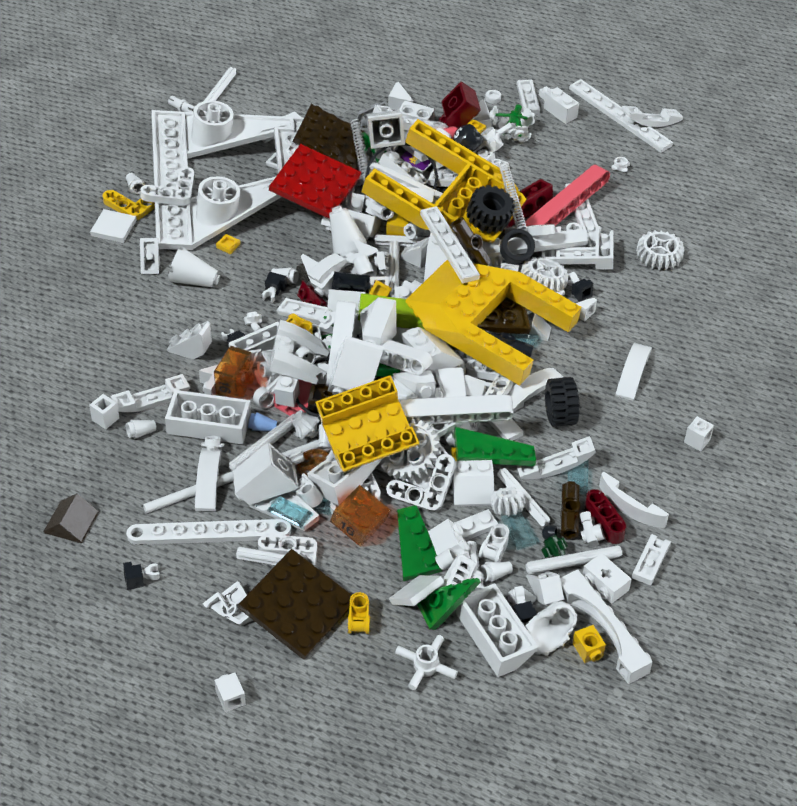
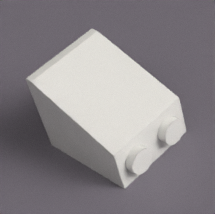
[366,110,405,149]
[328,335,384,395]
[233,442,299,505]

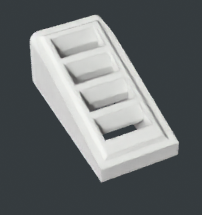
[437,553,476,589]

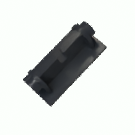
[332,271,370,293]

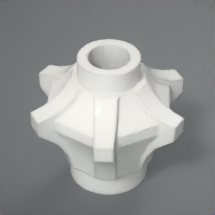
[291,410,320,439]

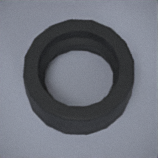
[500,229,535,265]

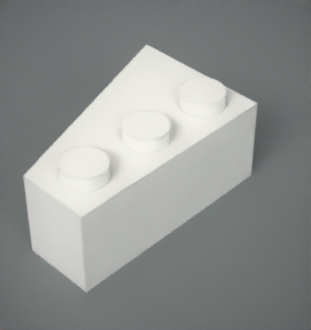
[229,321,297,370]

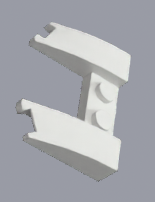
[542,226,613,269]
[269,319,329,384]

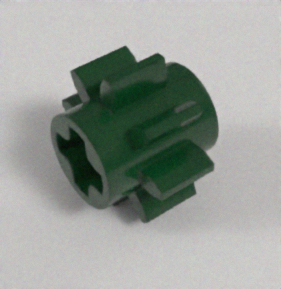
[541,535,568,558]

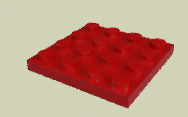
[269,144,362,219]

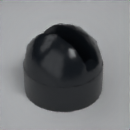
[542,525,557,539]

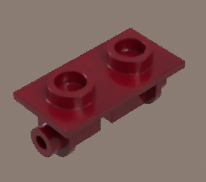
[297,281,328,307]

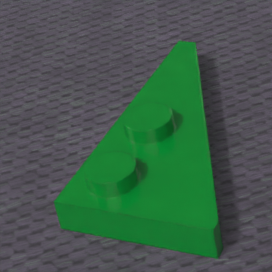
[417,578,481,630]

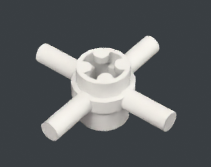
[473,122,513,153]
[395,635,458,690]

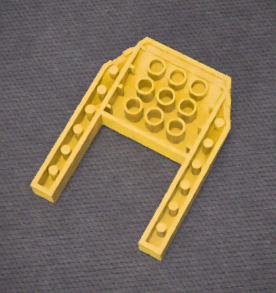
[361,119,526,243]
[406,260,582,386]

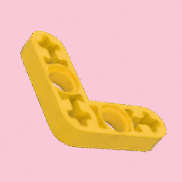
[102,190,155,220]

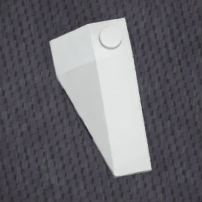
[307,459,382,506]

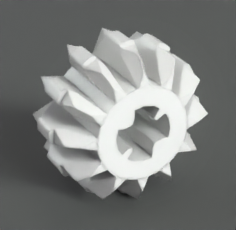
[490,487,525,516]

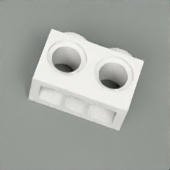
[399,101,435,121]

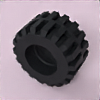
[466,185,515,233]
[545,377,580,427]

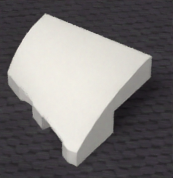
[203,581,253,626]

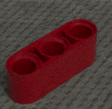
[585,489,626,544]

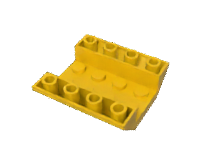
[315,375,420,472]

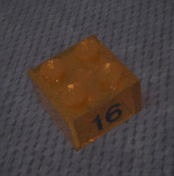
[214,346,254,399]
[330,485,391,547]

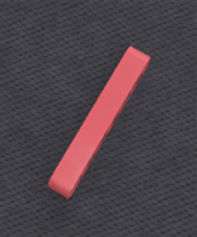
[523,165,610,226]

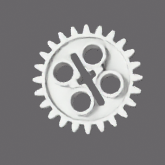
[379,419,441,481]

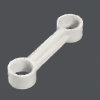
[253,347,316,409]

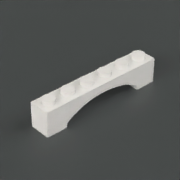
[560,569,652,684]

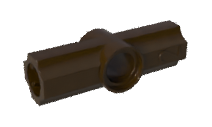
[450,217,491,266]
[560,481,580,540]

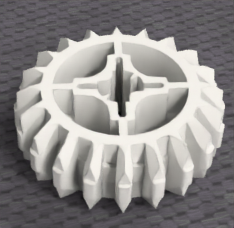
[636,230,684,271]
[521,257,569,292]

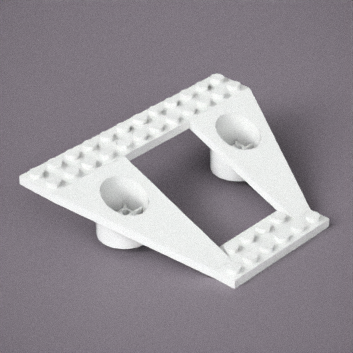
[151,100,304,250]

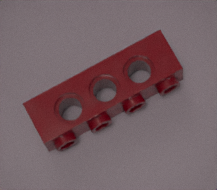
[503,179,553,231]

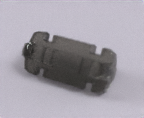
[296,263,310,284]

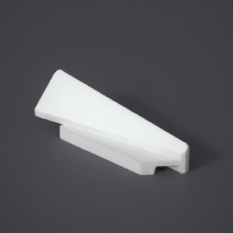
[435,367,470,447]

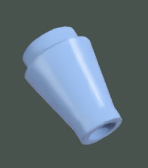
[248,412,278,431]

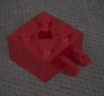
[439,81,481,128]

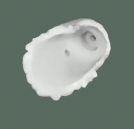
[525,601,577,656]

